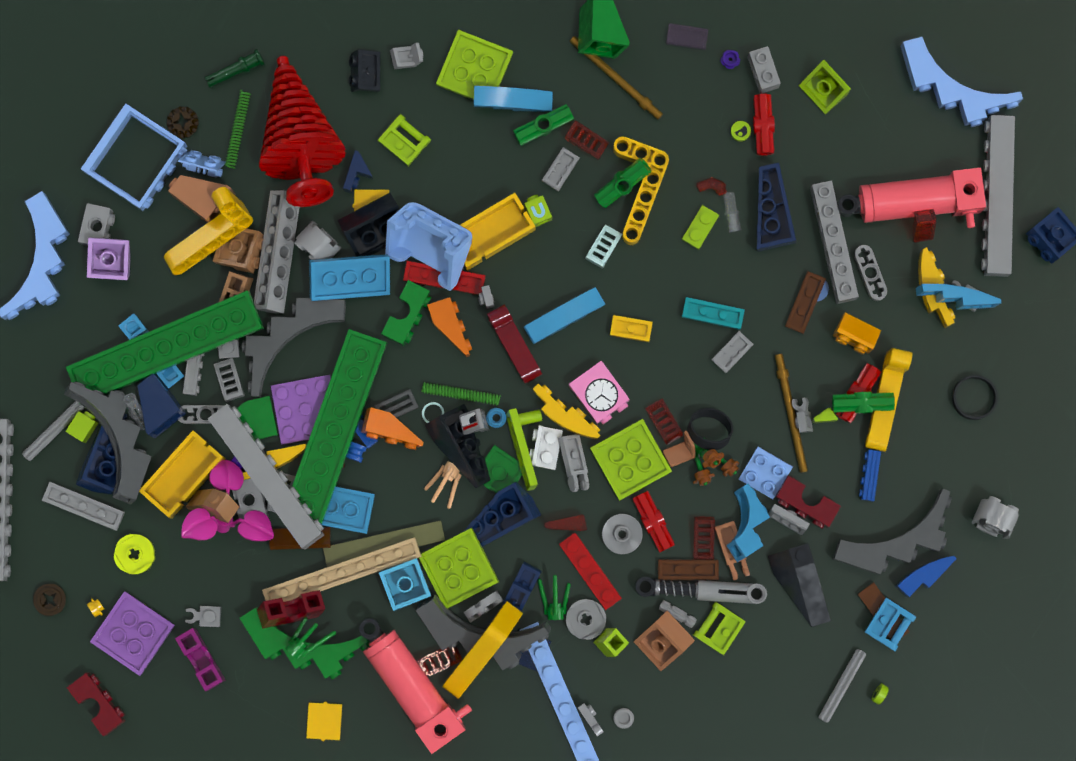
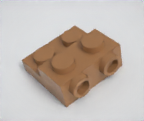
[213,229,264,273]

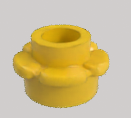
[87,598,104,617]

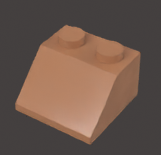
[634,611,695,671]

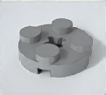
[463,591,503,623]
[566,599,606,640]

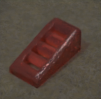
[565,120,609,160]
[913,209,937,242]
[645,398,683,445]
[544,514,587,531]
[693,516,715,560]
[418,646,463,677]

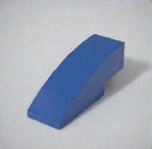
[895,556,957,597]

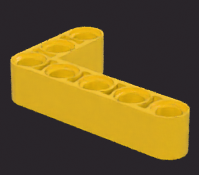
[613,137,669,245]
[164,187,253,275]
[865,348,913,452]
[442,601,523,699]

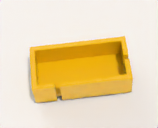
[460,193,536,271]
[139,431,226,519]

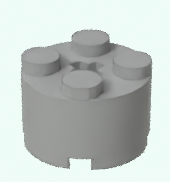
[294,220,341,260]
[972,496,1019,539]

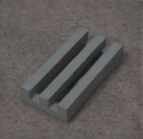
[374,389,419,418]

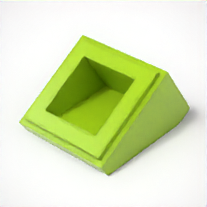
[812,408,838,423]

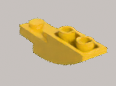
[918,247,955,328]
[533,384,600,439]

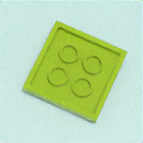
[436,30,513,100]
[590,419,672,501]
[419,528,499,608]

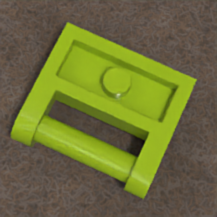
[378,114,431,167]
[693,602,746,655]

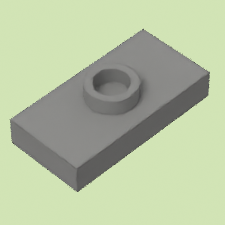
[542,147,580,192]
[712,331,754,374]
[768,504,810,535]

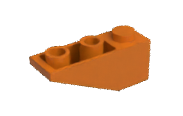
[427,297,472,357]
[361,407,424,450]

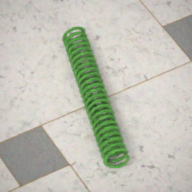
[225,89,251,169]
[421,382,501,406]

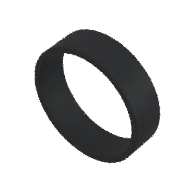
[952,375,998,420]
[687,408,733,450]

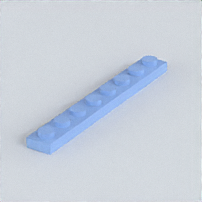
[520,622,599,761]

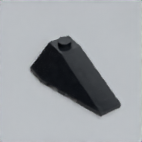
[425,404,491,488]
[768,543,831,627]

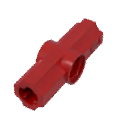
[753,94,775,156]
[836,363,881,423]
[632,491,675,553]

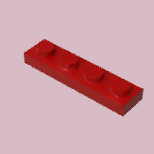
[403,261,486,295]
[559,533,622,610]

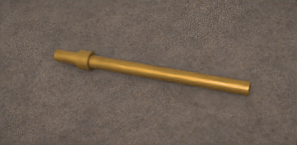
[570,36,663,119]
[775,354,808,473]

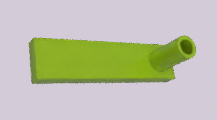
[506,408,542,491]

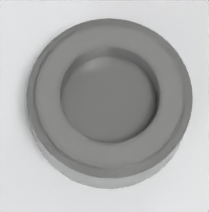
[614,708,634,729]

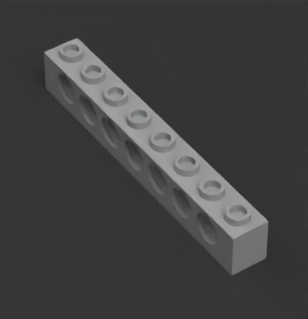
[0,419,14,581]

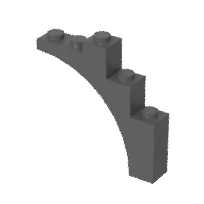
[242,298,346,398]
[64,382,152,505]
[833,489,952,575]
[416,594,551,671]

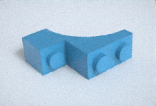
[726,483,770,562]

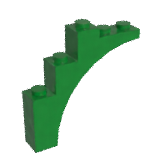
[240,607,371,680]

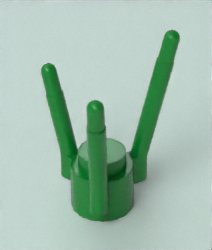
[538,575,571,620]
[285,617,336,659]

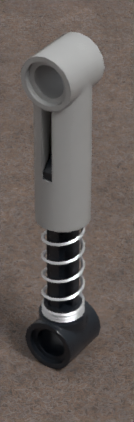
[635,577,767,604]

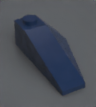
[76,414,127,495]
[463,482,541,547]

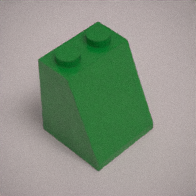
[578,0,629,59]

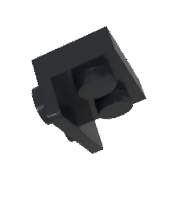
[349,49,380,92]

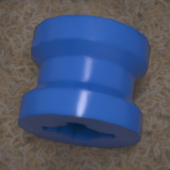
[346,442,367,463]

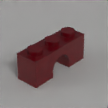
[775,476,841,529]
[257,590,325,629]
[67,672,126,736]

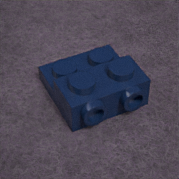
[1026,207,1076,264]

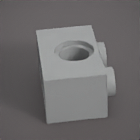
[747,46,781,94]
[78,203,115,246]
[232,479,269,519]

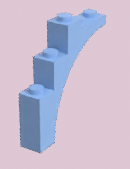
[900,37,1023,127]
[0,191,70,320]

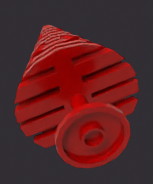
[259,56,346,207]

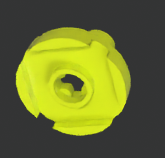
[114,534,155,574]

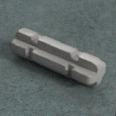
[659,600,697,628]

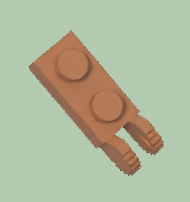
[714,521,750,580]

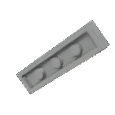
[42,482,125,531]

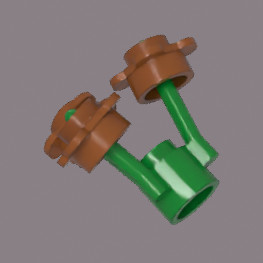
[693,437,740,486]

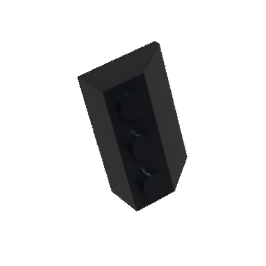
[337,193,400,257]

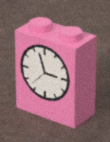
[569,361,630,424]

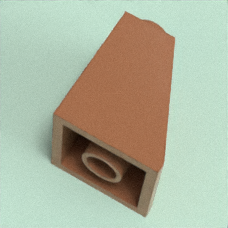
[168,175,236,223]

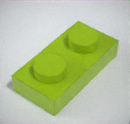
[682,205,719,250]

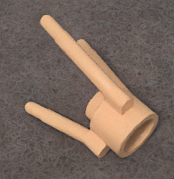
[424,461,462,509]

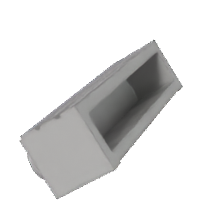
[183,353,205,396]

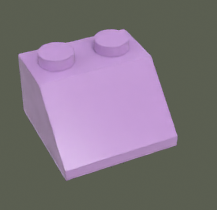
[87,237,130,280]

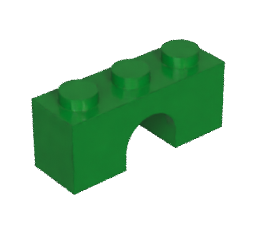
[381,280,432,346]

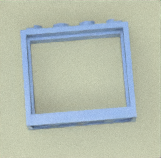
[81,103,187,211]

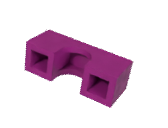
[175,628,226,691]

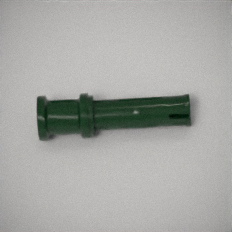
[205,49,265,88]

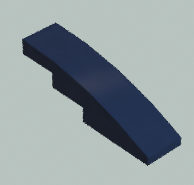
[500,562,542,611]

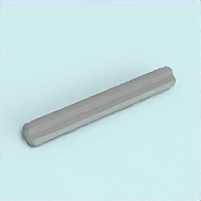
[22,401,85,461]
[819,649,866,723]

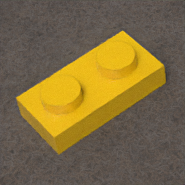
[610,315,653,342]

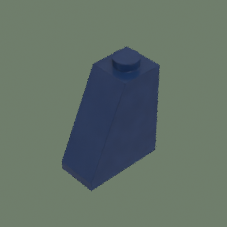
[137,374,186,438]

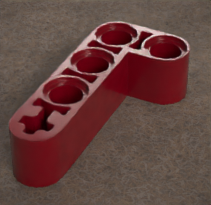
[487,304,542,384]

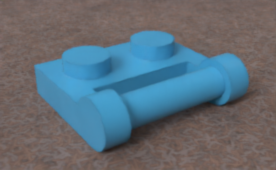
[864,598,916,651]

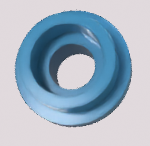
[486,408,506,428]

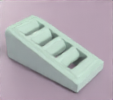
[585,224,622,269]

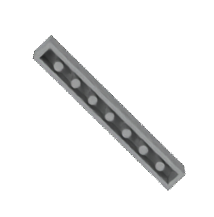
[981,115,1015,277]
[208,404,324,549]

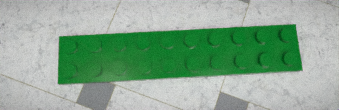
[66,290,263,404]
[292,329,387,524]

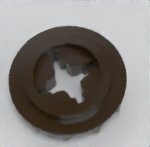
[167,106,199,138]
[33,584,66,616]

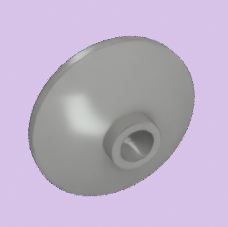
[602,514,643,554]

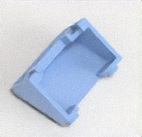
[385,202,472,291]

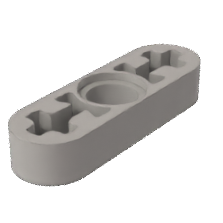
[854,245,887,301]
[178,405,225,424]

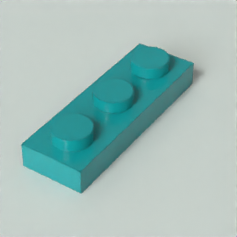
[682,297,745,330]

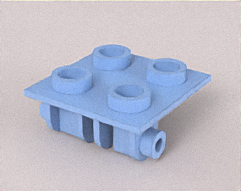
[178,150,226,178]
[739,447,793,499]

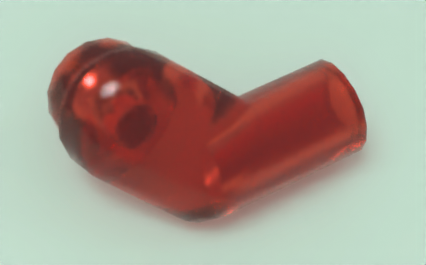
[696,178,726,195]

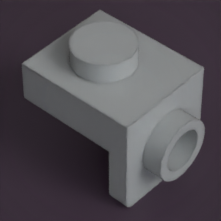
[390,43,423,69]

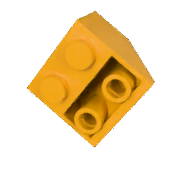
[833,312,881,355]

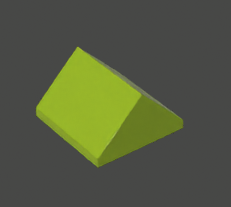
[799,60,851,114]

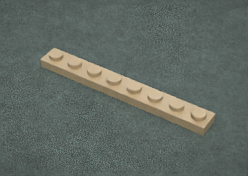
[262,537,422,602]

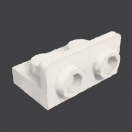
[530,425,563,470]

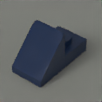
[343,150,373,193]

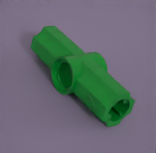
[513,104,574,146]
[594,158,651,208]
[832,392,895,413]

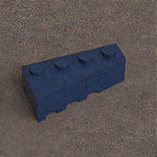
[757,163,797,252]

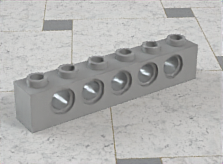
[810,181,859,304]
[254,190,300,313]

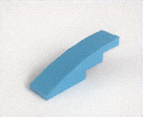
[474,86,553,112]
[916,284,1001,310]
[524,287,605,344]

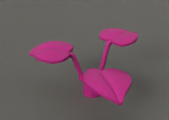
[181,460,274,541]

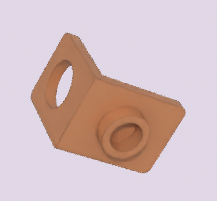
[663,431,696,467]

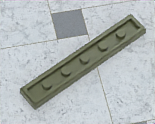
[323,521,445,567]

